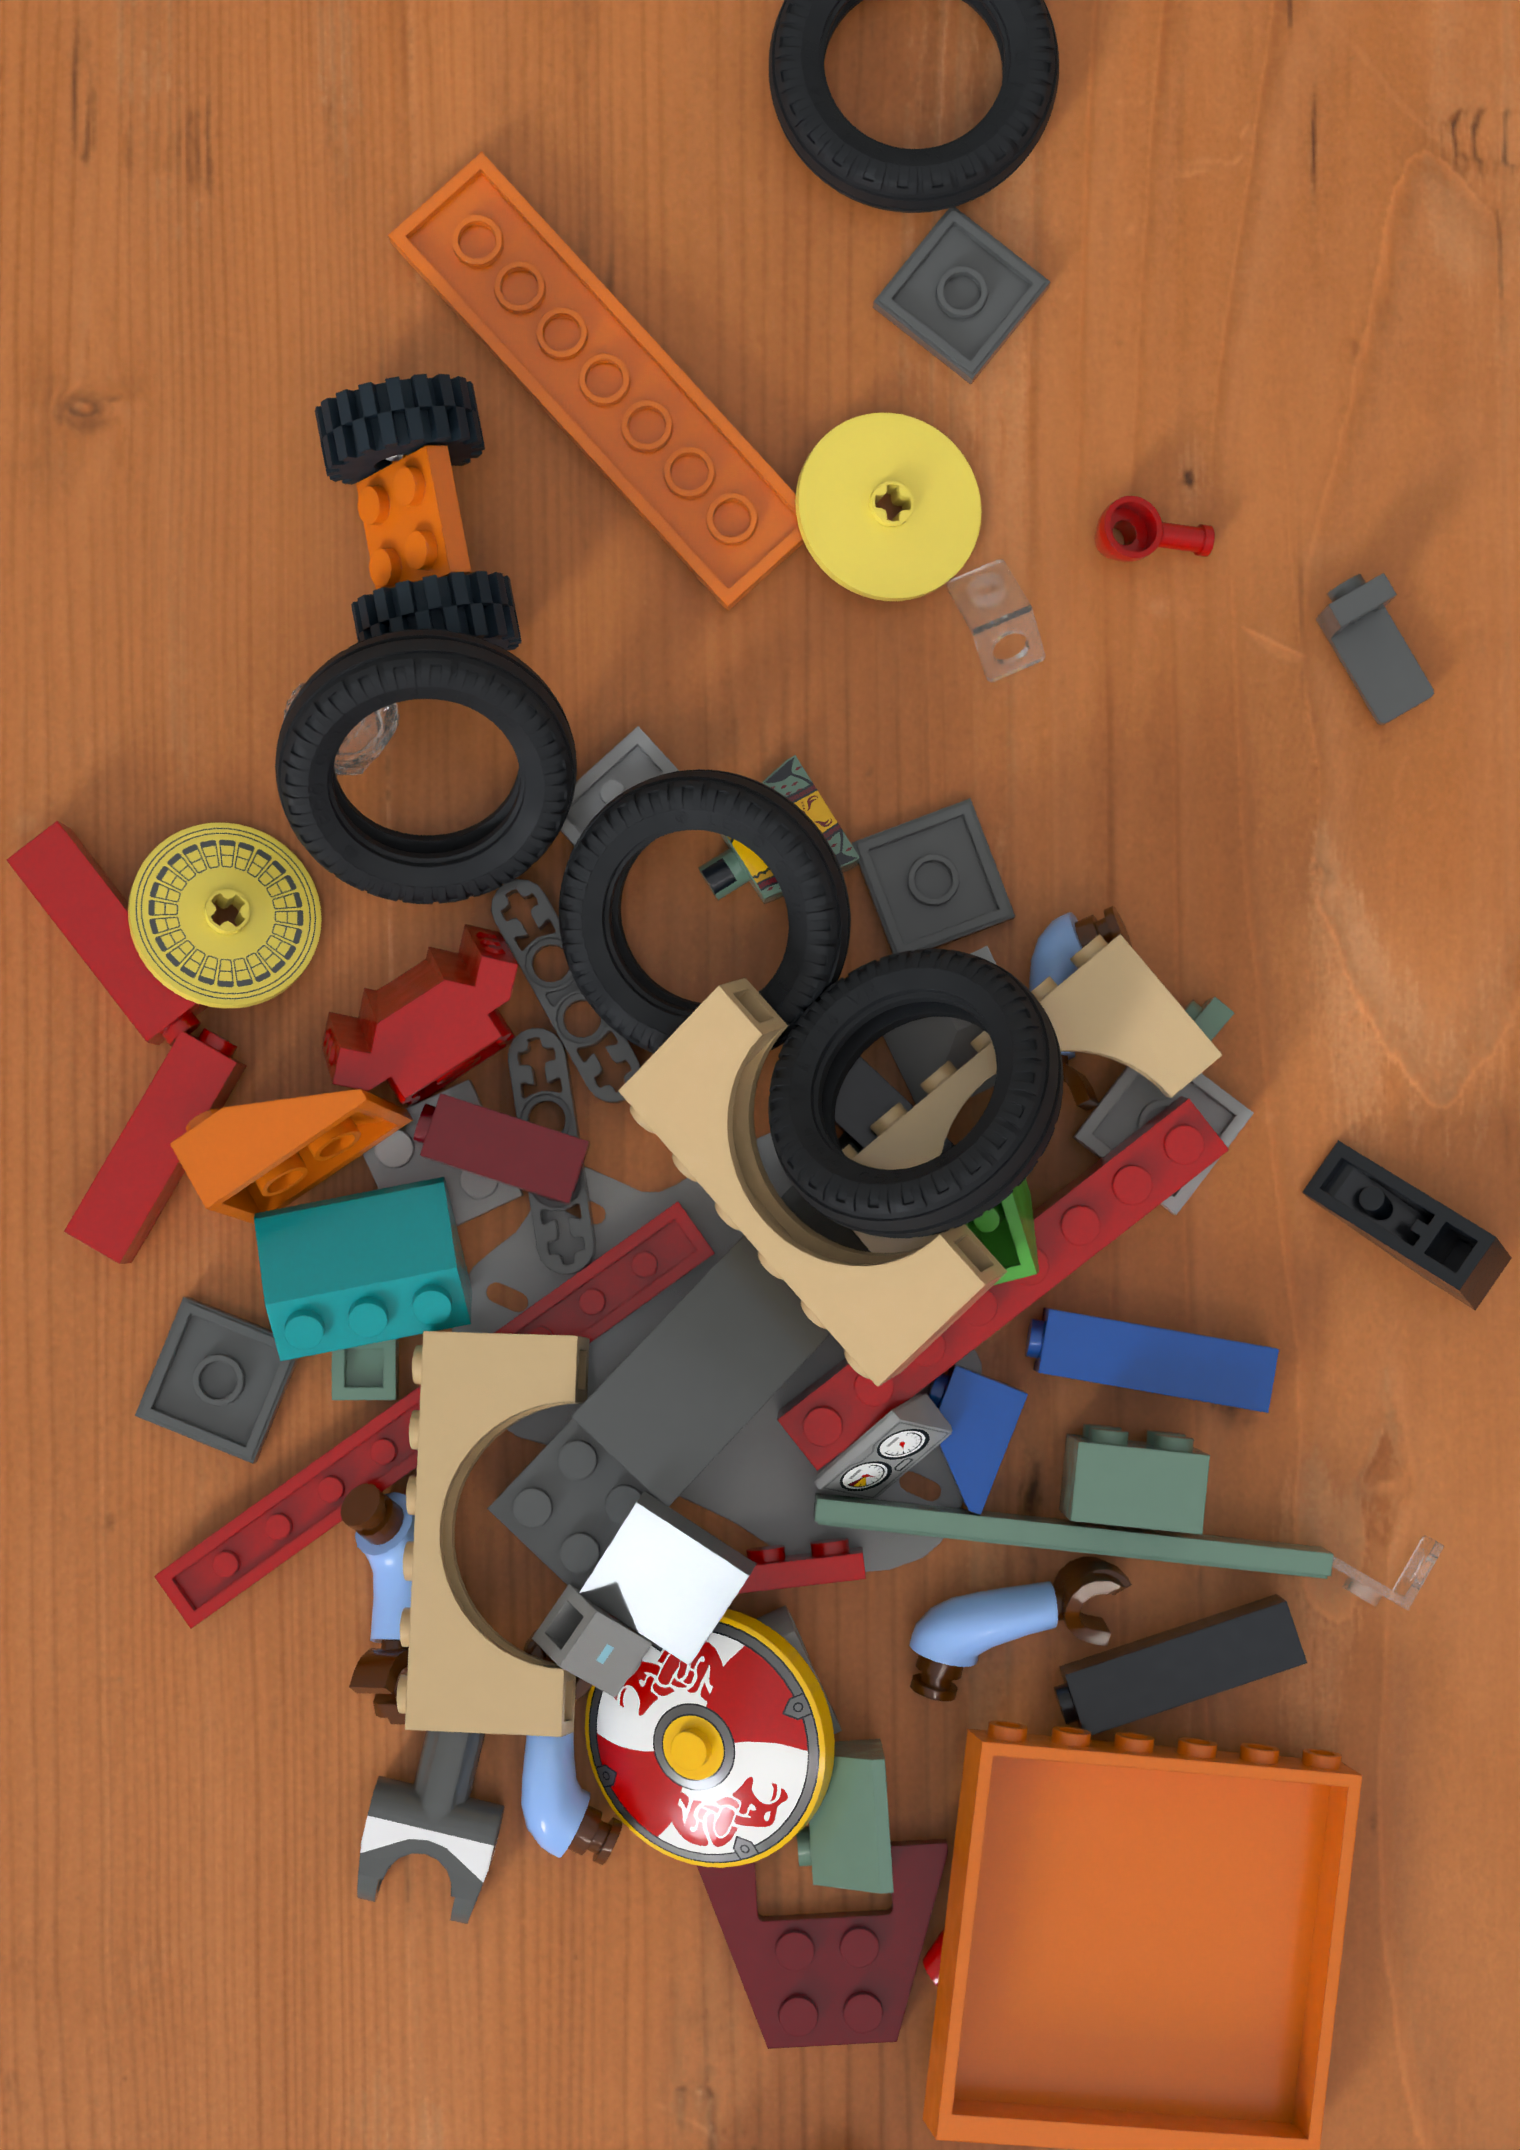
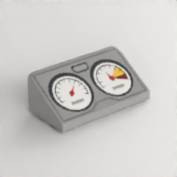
[814,1393,953,1499]

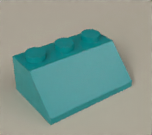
[254,1177,472,1361]

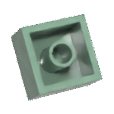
[1059,1424,1210,1535]

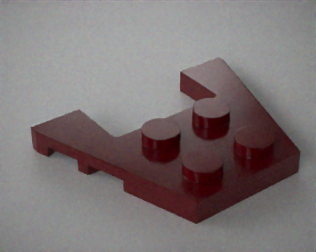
[697,1839,948,2049]

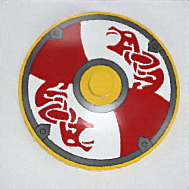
[585,1609,835,1868]

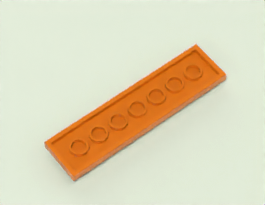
[388,152,804,611]

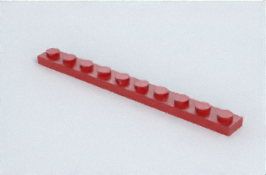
[154,1201,715,1629]

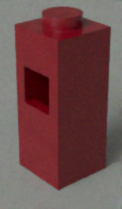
[413,1093,590,1205]

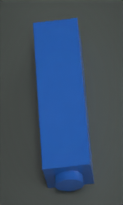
[1025,1307,1279,1413]

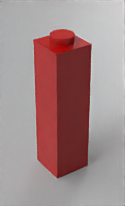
[6,821,208,1046]
[64,1028,247,1264]

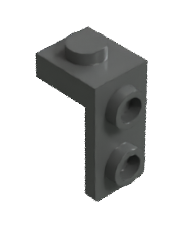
[1316,573,1434,725]

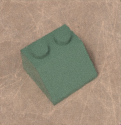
[797,1739,894,1894]

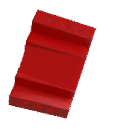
[322,924,518,1107]

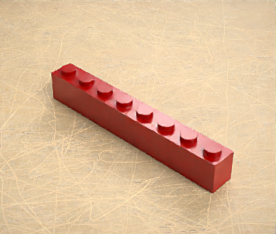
[777,1096,1229,1471]

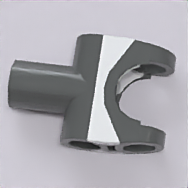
[357,1731,505,1924]

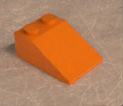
[170,1089,413,1224]

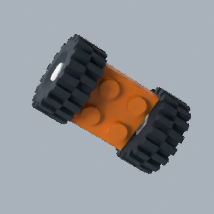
[315,374,522,650]

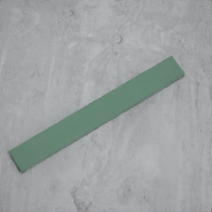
[813,1493,1333,1579]

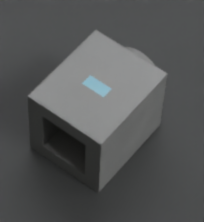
[532,1584,652,1698]

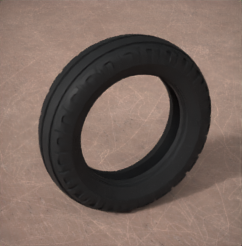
[769,0,1059,213]
[275,628,577,904]
[559,769,851,1054]
[768,948,1063,1238]

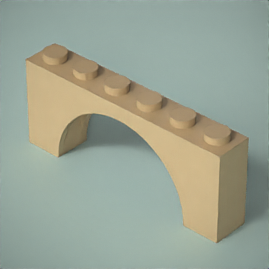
[842,934,1222,1253]
[618,978,1008,1387]
[397,1331,590,1737]

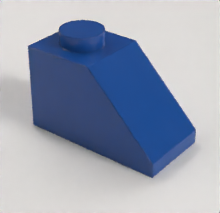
[927,1364,1028,1515]

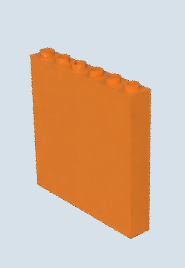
[922,1720,1363,2150]

